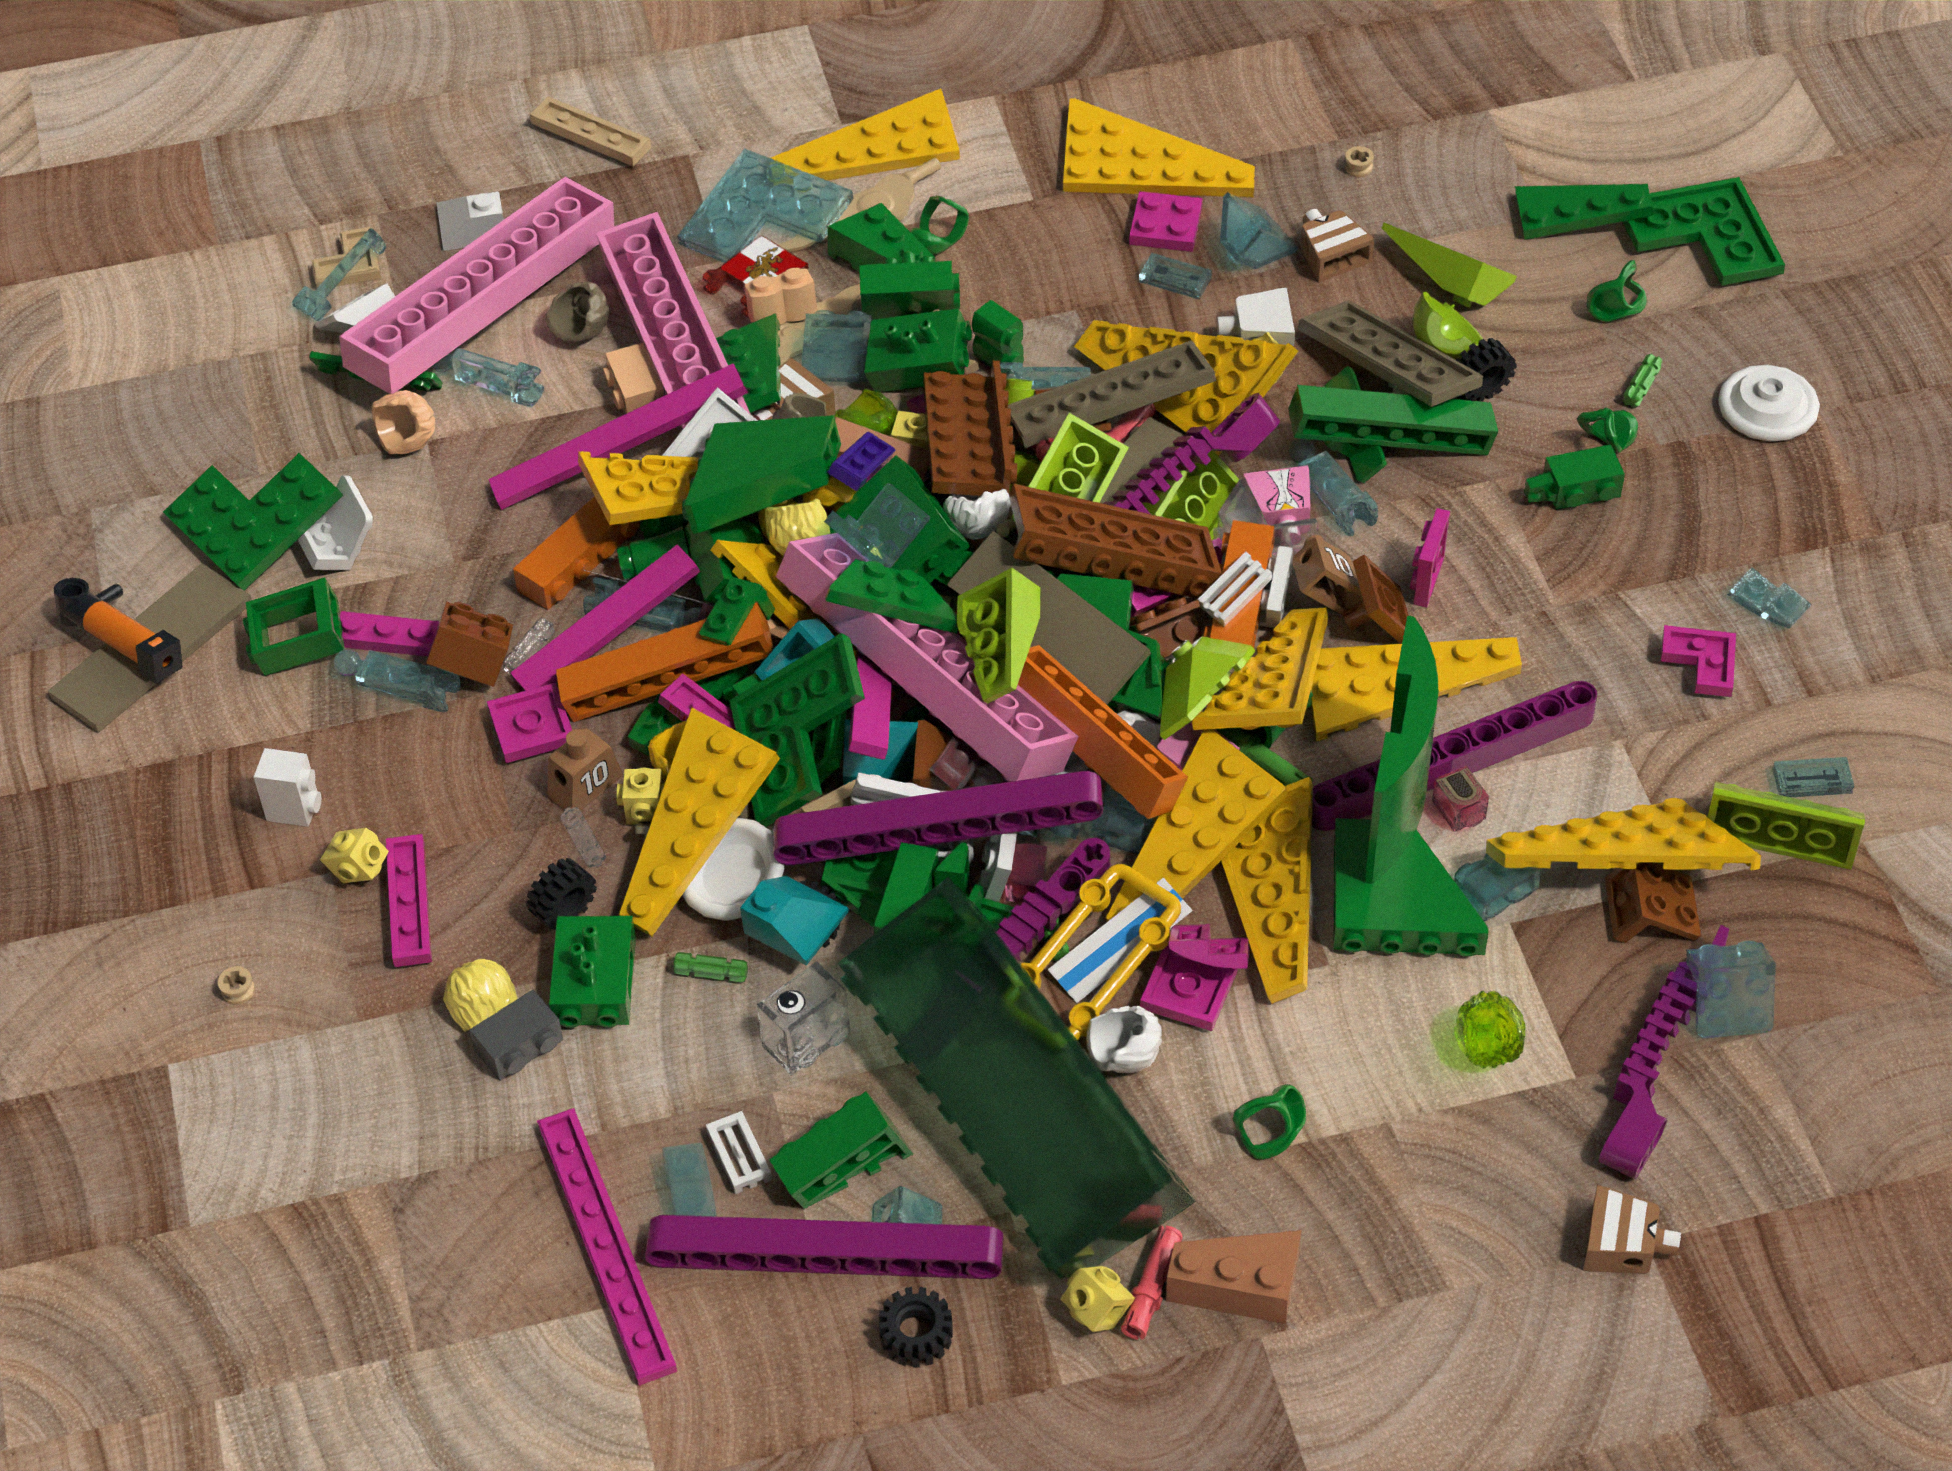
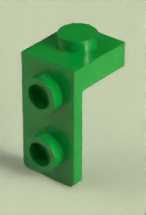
[699,577,775,646]

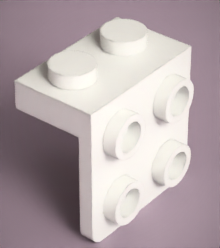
[298,476,373,570]

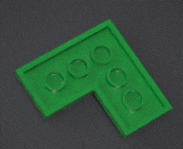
[1622,177,1785,285]
[163,453,343,591]
[729,633,865,827]

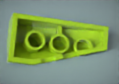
[1381,222,1517,307]
[957,568,1040,704]
[1159,637,1256,740]

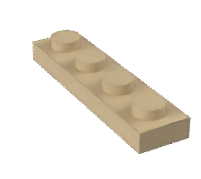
[530,96,651,166]

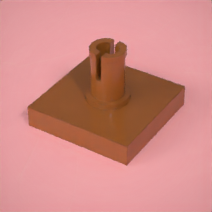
[1343,555,1409,644]

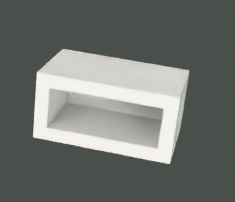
[254,748,322,827]

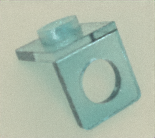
[872,1186,943,1224]

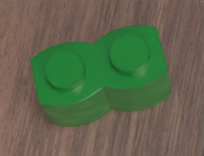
[972,300,1024,376]

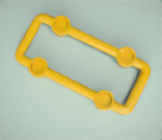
[998,864,1181,1052]

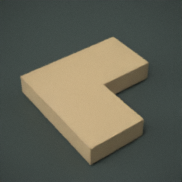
[311,227,381,290]

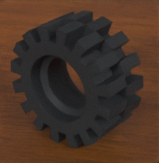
[1456,338,1517,402]
[526,858,597,930]
[879,1287,953,1367]

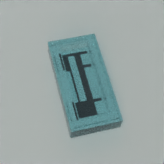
[1139,253,1212,300]
[1772,757,1854,798]

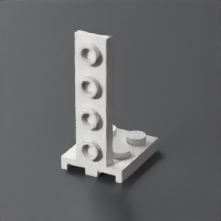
[851,772,1017,902]

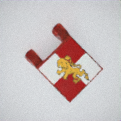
[702,235,809,318]

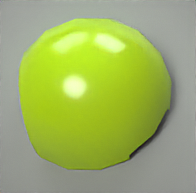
[1412,292,1483,360]

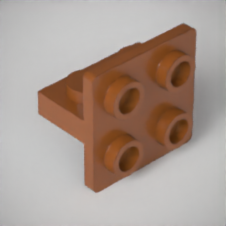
[1129,597,1203,658]

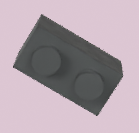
[469,989,563,1081]

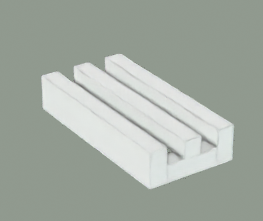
[1198,552,1272,627]
[706,1111,772,1194]

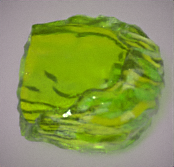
[834,388,898,436]
[1454,991,1526,1069]

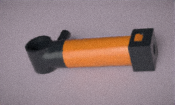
[53,578,183,684]

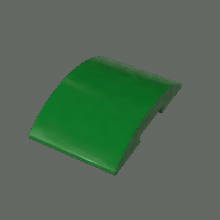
[1365,616,1439,884]

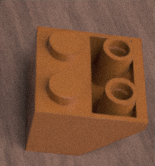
[426,601,513,687]

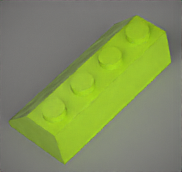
[1012,413,1129,524]
[1142,451,1243,540]
[1707,782,1865,870]

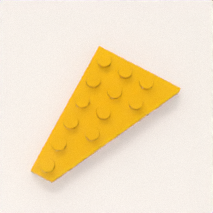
[1063,98,1255,197]
[1074,320,1298,456]
[1486,798,1761,870]

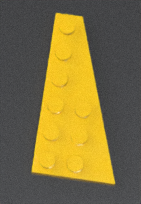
[768,88,960,189]
[578,451,802,525]
[710,540,896,699]
[1192,607,1328,730]
[1311,637,1522,742]
[619,708,780,937]
[1106,729,1288,922]
[1221,777,1313,1004]

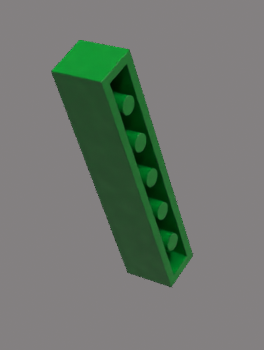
[1288,385,1499,455]

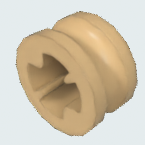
[1345,146,1374,177]
[218,966,255,1005]

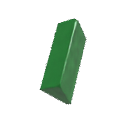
[934,842,970,916]

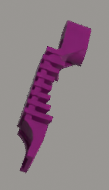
[1066,393,1280,574]
[903,838,1111,1065]
[1599,925,1729,1179]

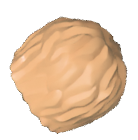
[371,390,435,454]

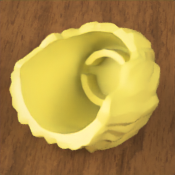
[765,499,831,556]
[443,959,518,1032]

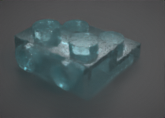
[802,310,873,383]

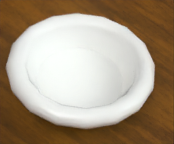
[1718,365,1820,442]
[683,817,785,921]

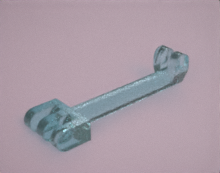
[292,228,386,321]

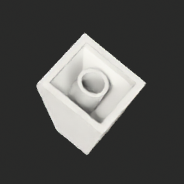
[437,191,504,251]
[314,283,395,333]

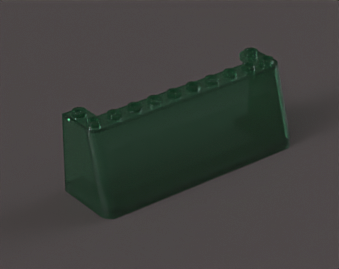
[838,877,1196,1280]

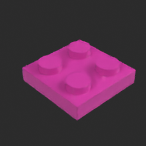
[1129,191,1203,252]
[1410,508,1450,608]
[487,682,572,763]
[1140,944,1238,1031]

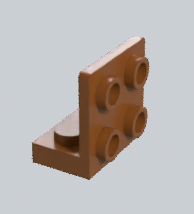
[1604,862,1701,943]

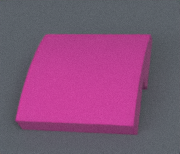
[1169,924,1249,969]

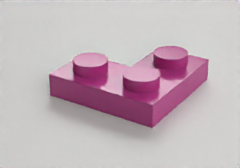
[1661,625,1736,697]

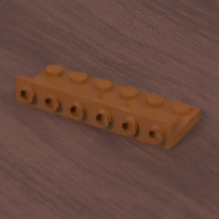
[923,360,1017,496]
[1009,484,1222,598]

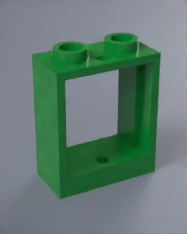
[243,577,345,676]

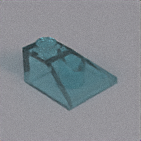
[1220,192,1298,269]

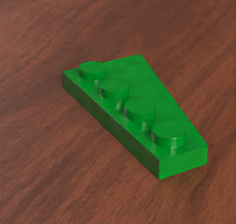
[1515,184,1654,240]
[716,313,781,413]
[628,664,748,757]

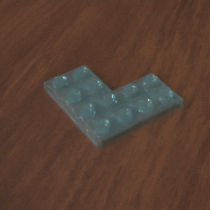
[677,148,854,263]

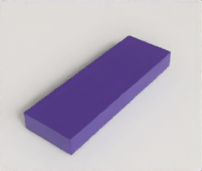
[827,432,896,491]

